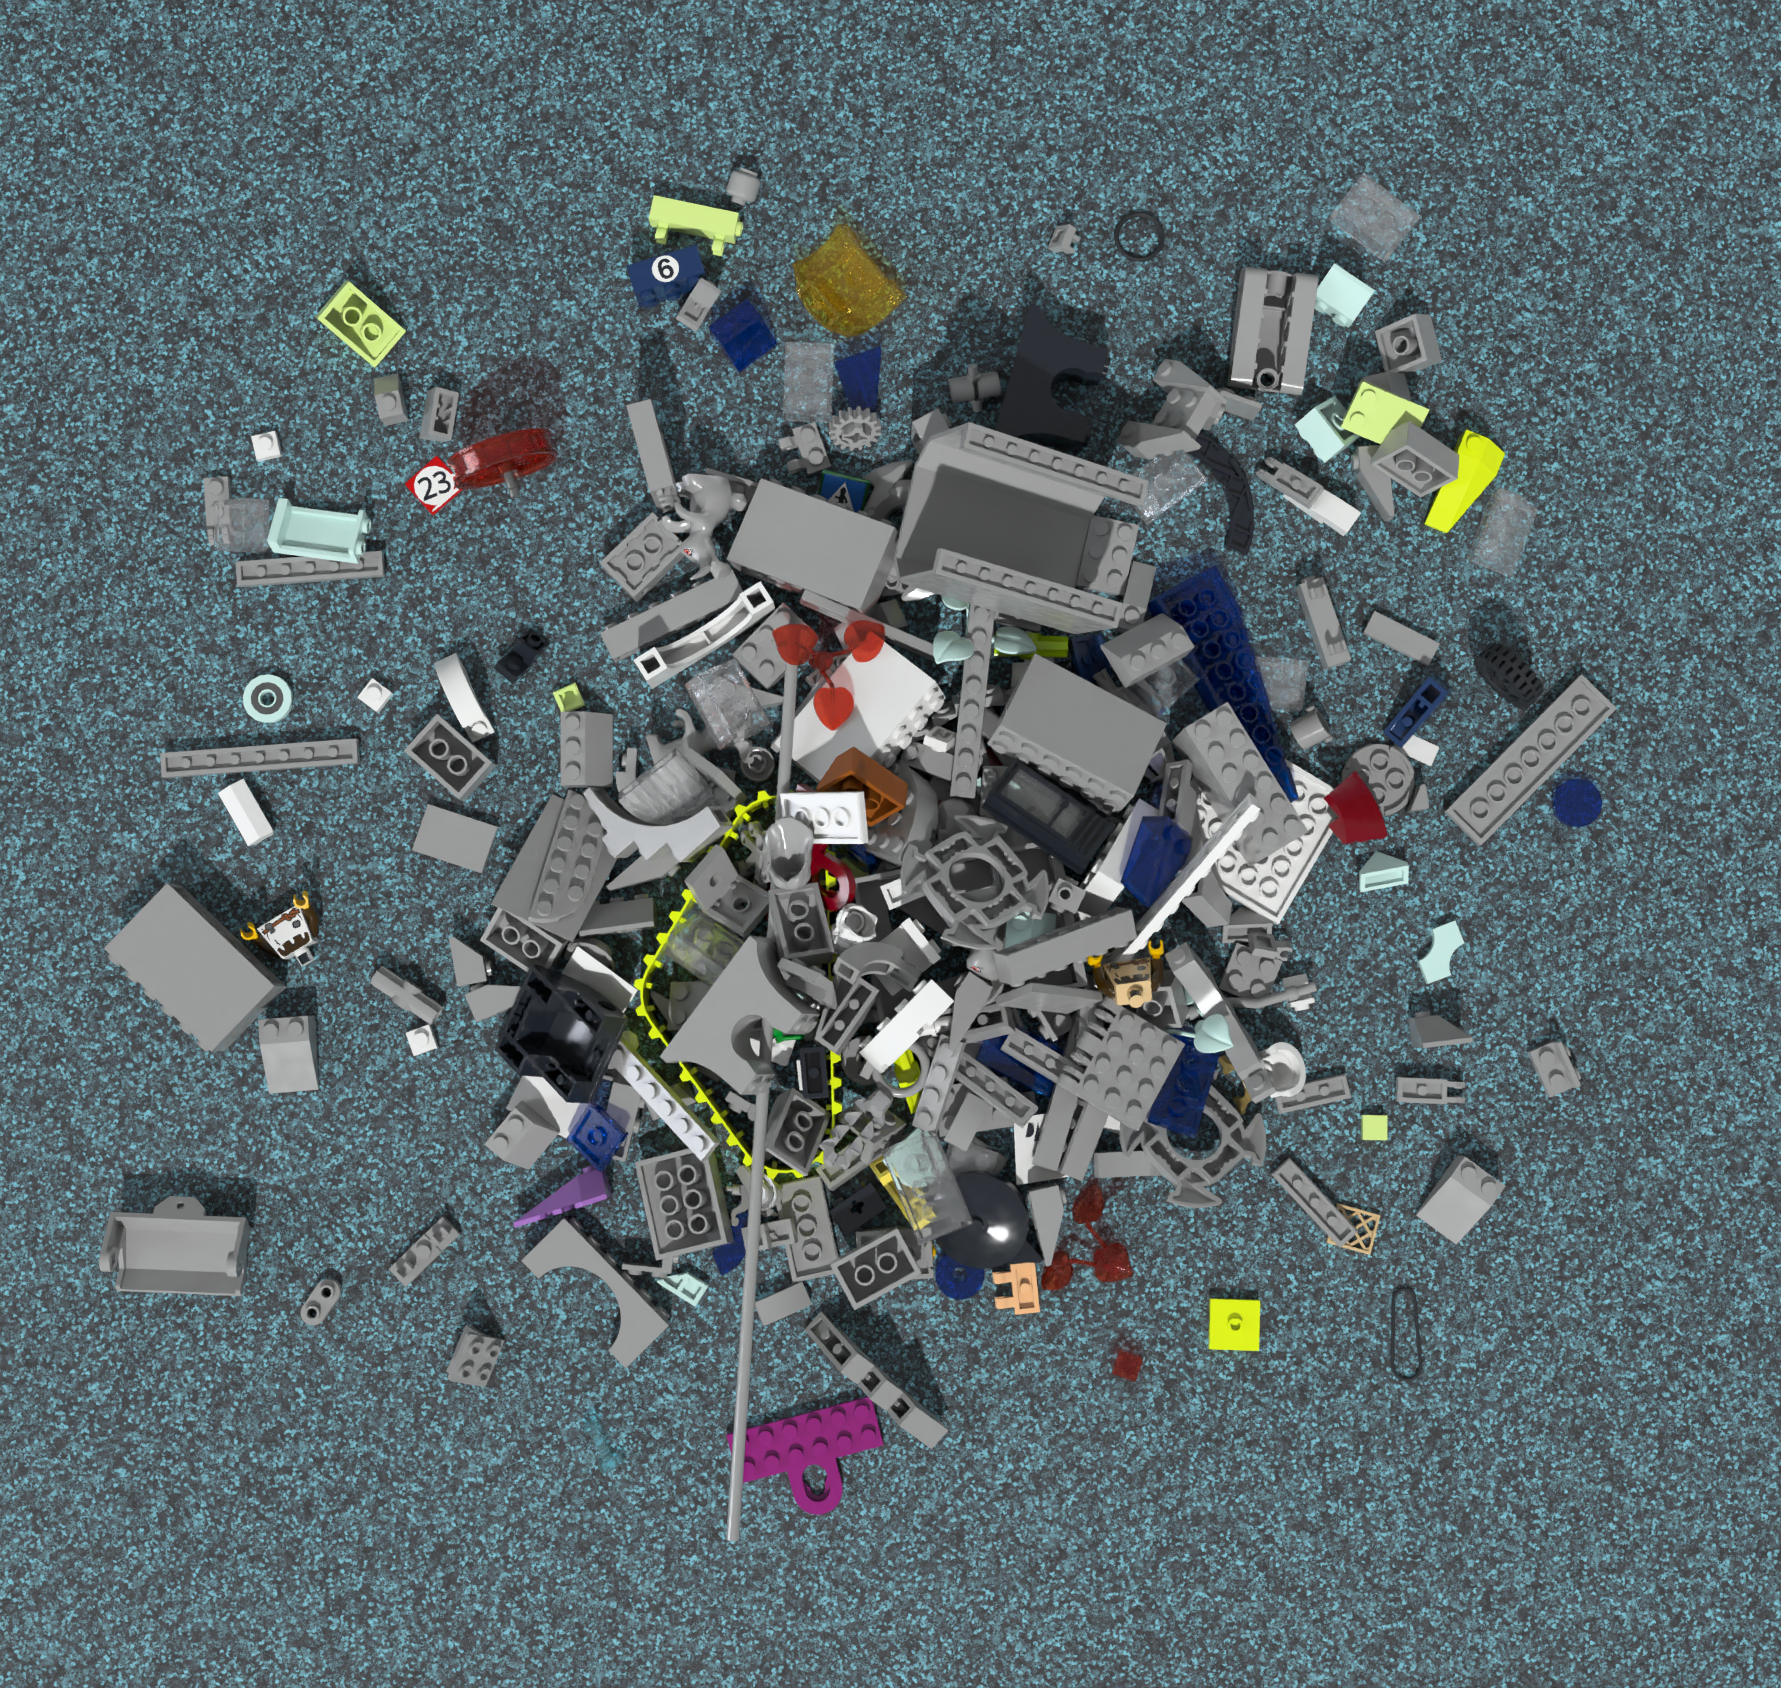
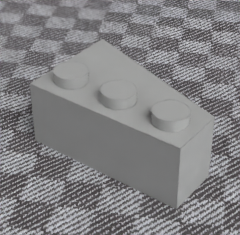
[815,974,882,1055]

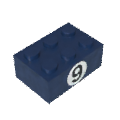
[626,245,707,308]

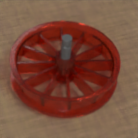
[447,428,559,498]

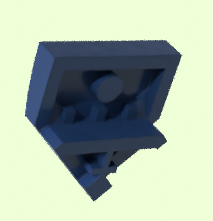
[1068,634,1113,684]

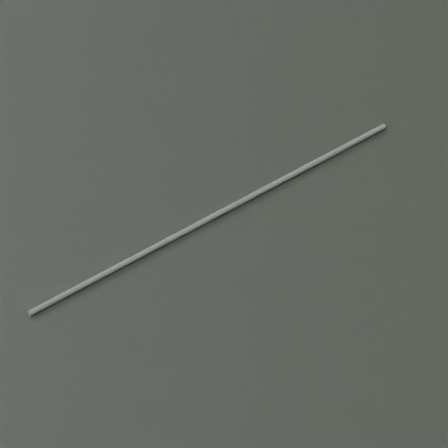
[726,626,801,1541]

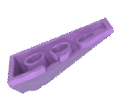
[514,1164,613,1227]

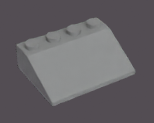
[635,1149,735,1260]

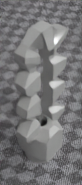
[819,1087,893,1170]

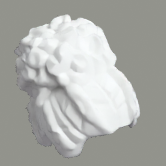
[830,903,878,954]

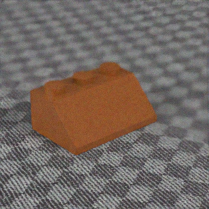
[816,747,908,827]

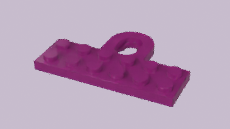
[726,1396,884,1515]

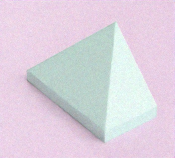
[1359,851,1409,892]

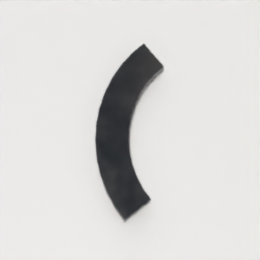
[1185,432,1254,556]

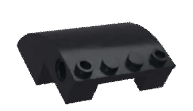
[494,964,629,1104]

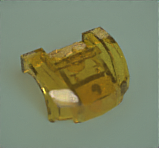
[792,223,908,337]

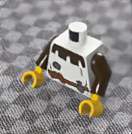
[240,891,320,967]

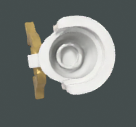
[1218,1042,1306,1115]

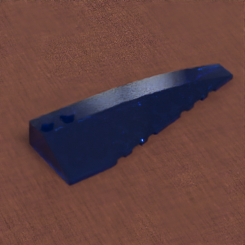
[1147,566,1299,803]

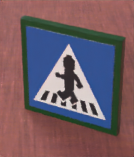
[817,469,870,513]

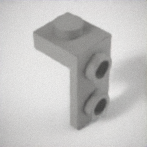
[676,278,721,332]
[622,1255,679,1278]

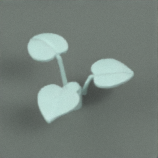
[933,595,1036,666]
[1159,967,1233,1053]

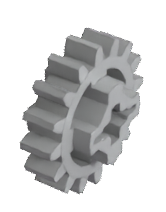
[828,406,882,451]

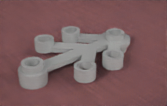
[733,821,771,890]

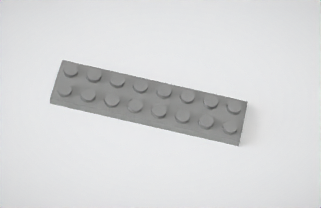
[1444,674,1617,846]

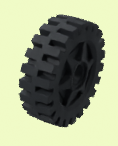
[1474,642,1544,710]

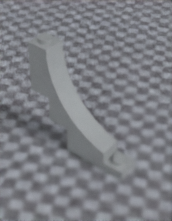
[1157,759,1232,927]
[1165,942,1277,1104]
[805,1312,948,1449]

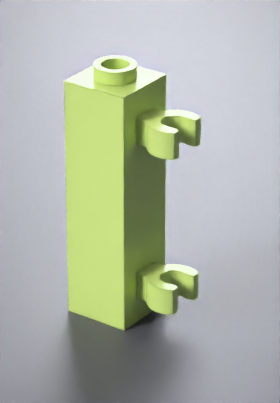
[649,195,743,257]

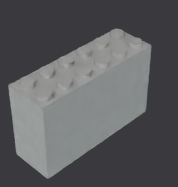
[727,478,899,617]
[987,653,1167,813]
[1171,702,1309,866]
[104,883,287,1052]

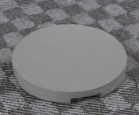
[1341,744,1415,817]

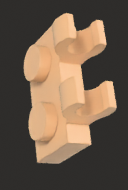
[992,1262,1040,1315]

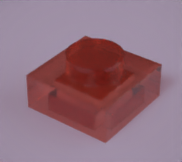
[1111,1349,1144,1382]

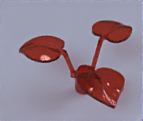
[772,620,885,731]
[1041,1184,1133,1291]

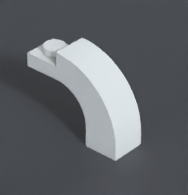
[434,653,494,743]

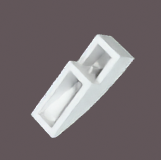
[1283,490,1361,536]

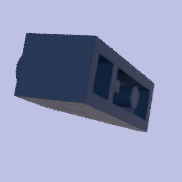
[1383,674,1454,748]

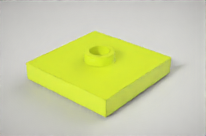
[1208,1298,1260,1351]

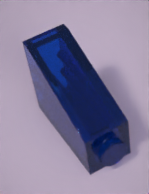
[834,346,882,414]

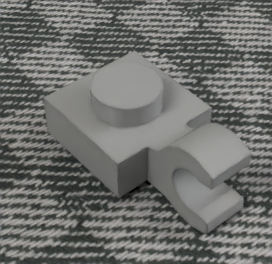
[1248,931,1293,961]

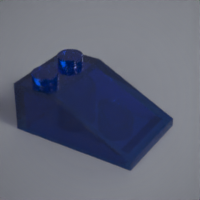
[1120,816,1192,907]

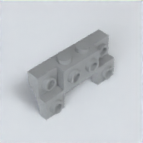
[579,1063,646,1162]

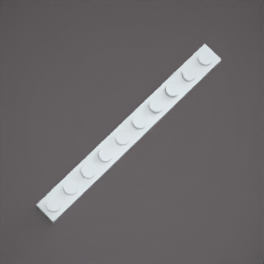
[1093,793,1260,987]

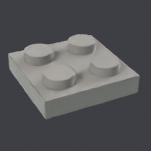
[1218,943,1282,999]

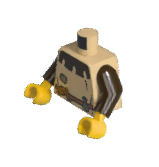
[1087,940,1164,1008]

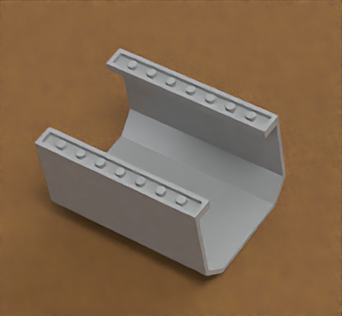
[894,422,1149,634]

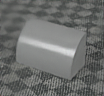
[419,387,459,442]

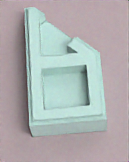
[657,1271,709,1306]

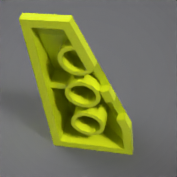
[1424,429,1505,533]

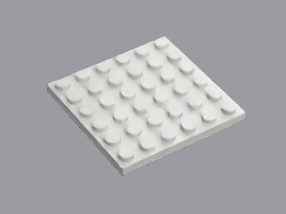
[1151,738,1338,925]

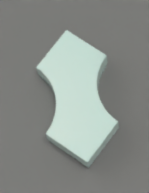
[1417,921,1464,984]

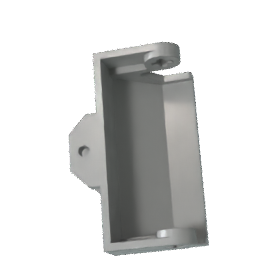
[99,1196,251,1296]

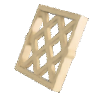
[1326,1203,1380,1255]

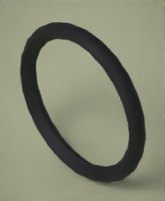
[1114,212,1165,262]

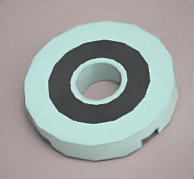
[243,674,293,723]

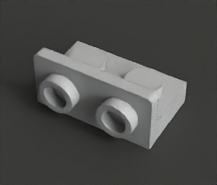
[1528,1040,1581,1097]

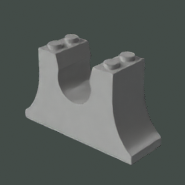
[660,936,820,1095]

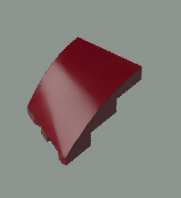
[1323,771,1388,845]

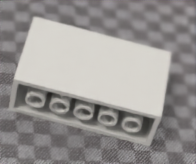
[774,631,946,783]

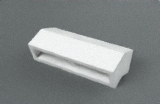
[218,779,274,846]

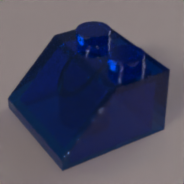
[708,299,777,373]

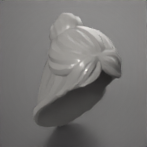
[765,816,814,890]

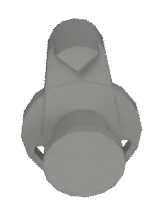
[736,1164,783,1211]

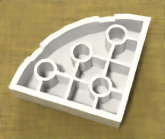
[1074,799,1159,921]
[859,979,954,1073]

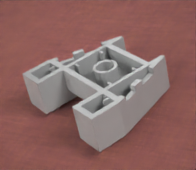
[1117,359,1227,460]

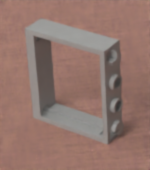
[626,399,682,514]

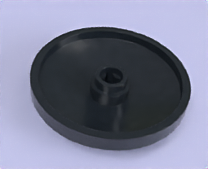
[930,1171,1030,1269]

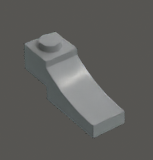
[1094,1150,1162,1178]

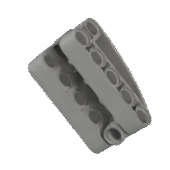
[1228,266,1318,395]

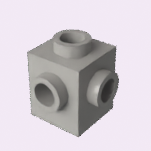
[1048,876,1086,915]

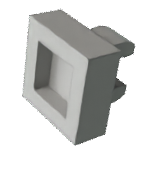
[1048,224,1080,254]

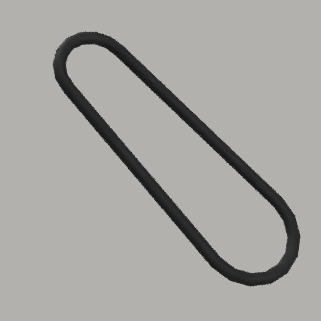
[1390,1287,1423,1382]

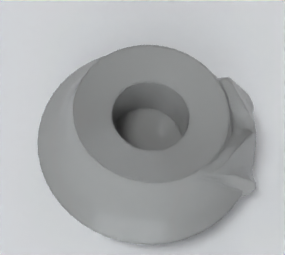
[564,937,615,972]

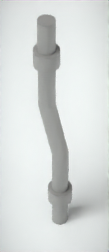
[1185,982,1317,1020]

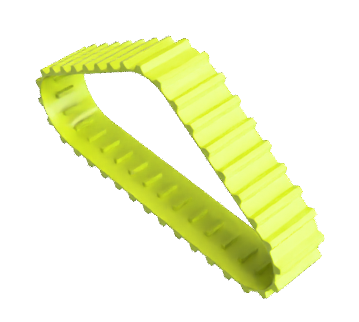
[634,790,843,1179]

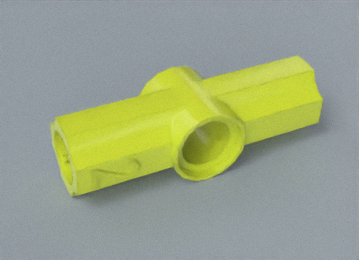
[893,1049,924,1114]

